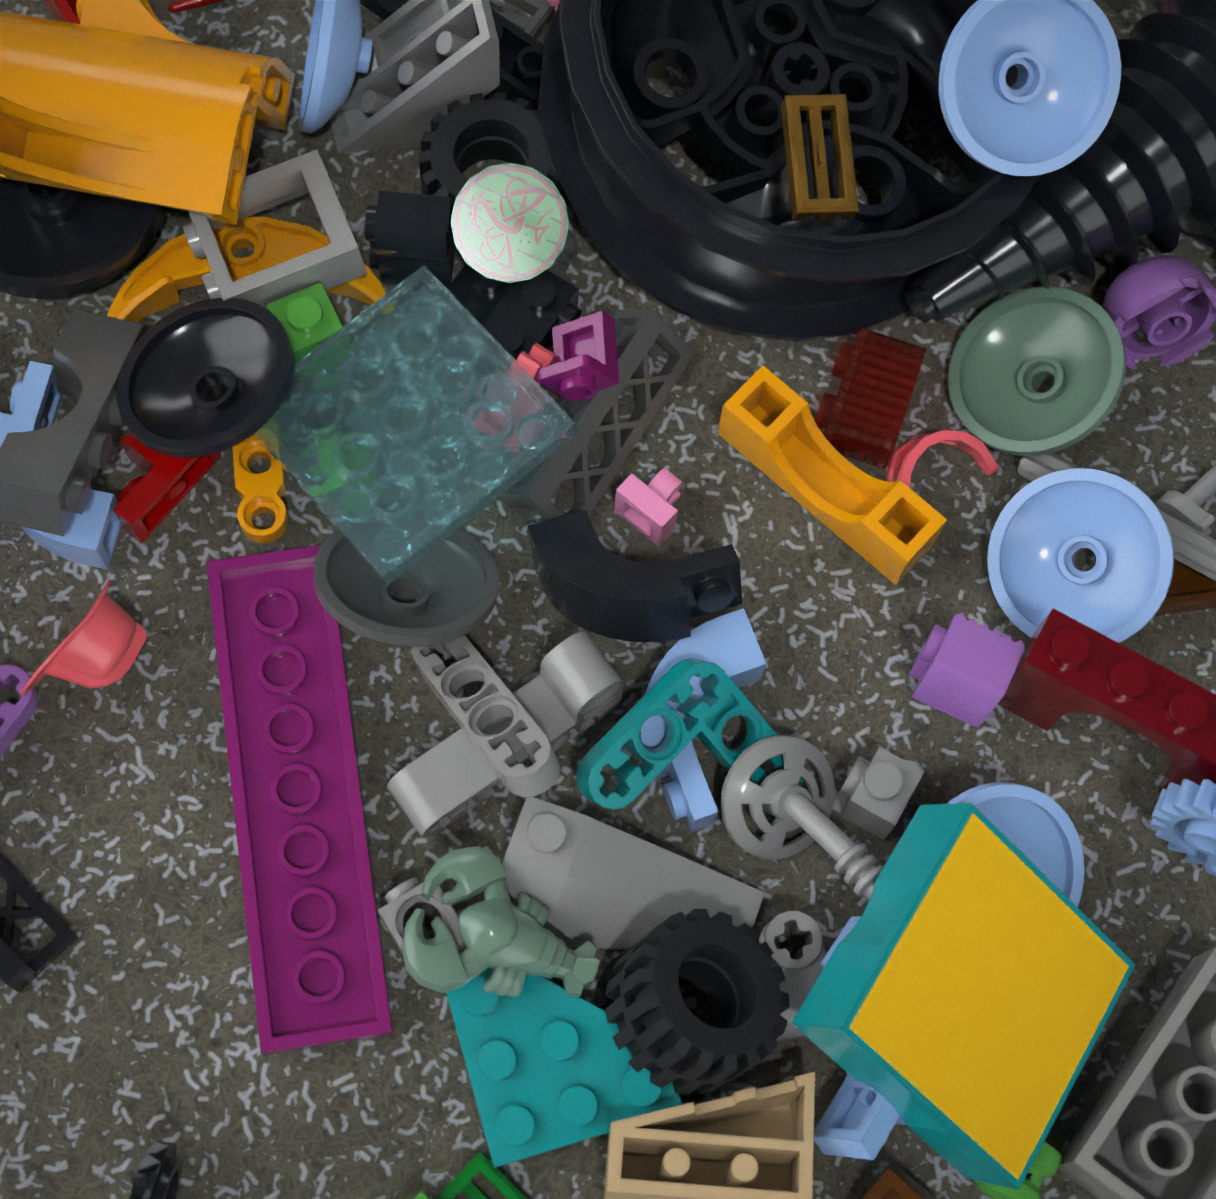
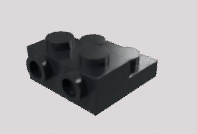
[418,264,582,380]

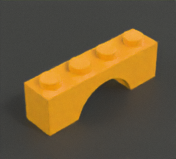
[717,365,947,586]

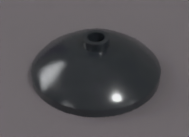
[117,298,295,458]

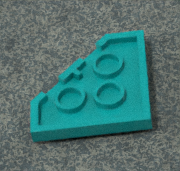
[446,967,684,1168]

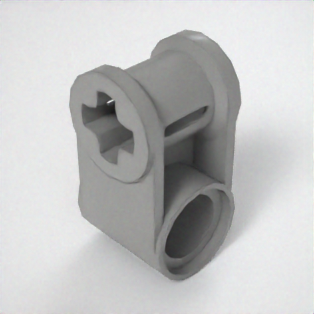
[758,911,826,1042]

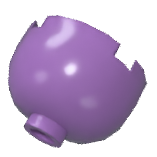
[1102,255,1216,370]

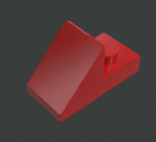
[113,435,221,544]

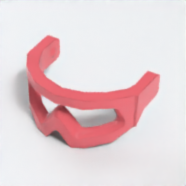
[885,430,999,488]

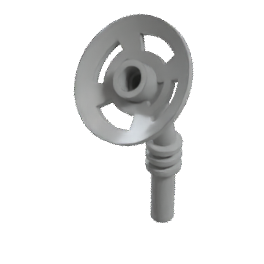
[721,735,884,900]

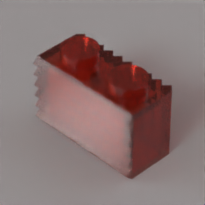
[815,327,927,469]

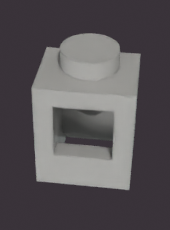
[832,747,925,840]

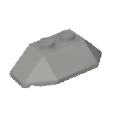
[330,0,500,155]

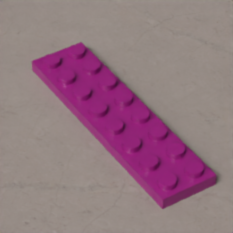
[206,545,393,1056]

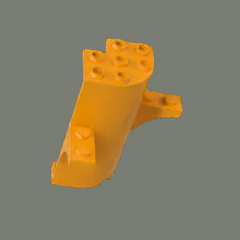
[0,0,295,225]

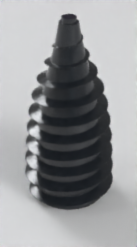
[906,0,1216,323]

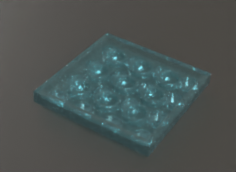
[254,265,578,586]

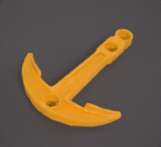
[107,217,392,544]

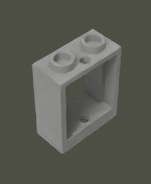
[182,149,367,309]

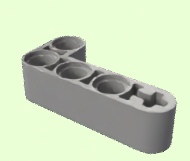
[387,631,624,839]

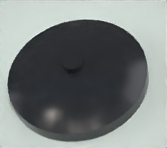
[0,178,165,299]

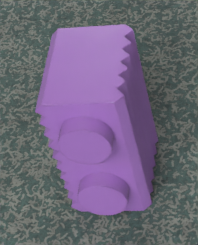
[909,613,1025,729]

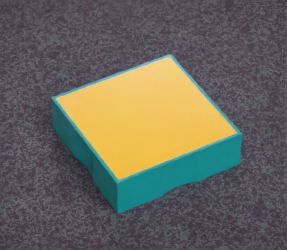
[792,803,1135,1190]

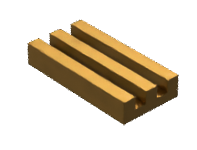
[781,94,859,221]

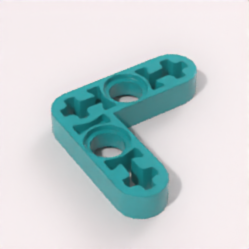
[576,658,803,810]

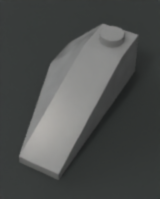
[502,797,765,951]

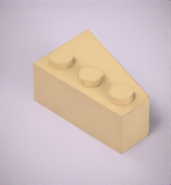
[604,1072,815,1199]

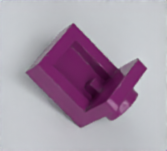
[538,311,619,401]

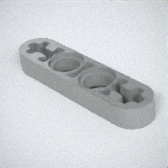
[411,635,560,797]

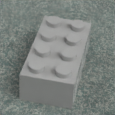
[1058,947,1216,1199]

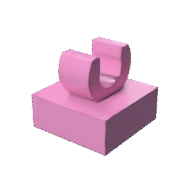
[614,467,683,547]

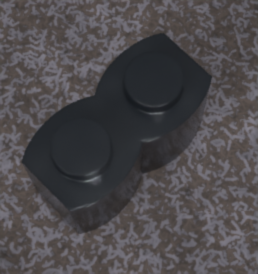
[365,190,456,290]

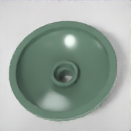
[948,287,1126,456]

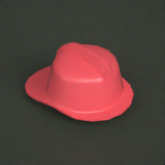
[18,579,147,698]

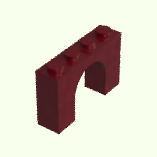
[998,608,1216,793]

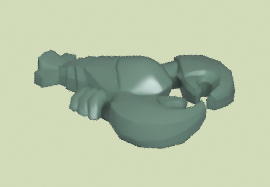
[401,847,600,998]

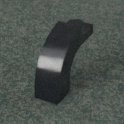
[528,511,743,642]

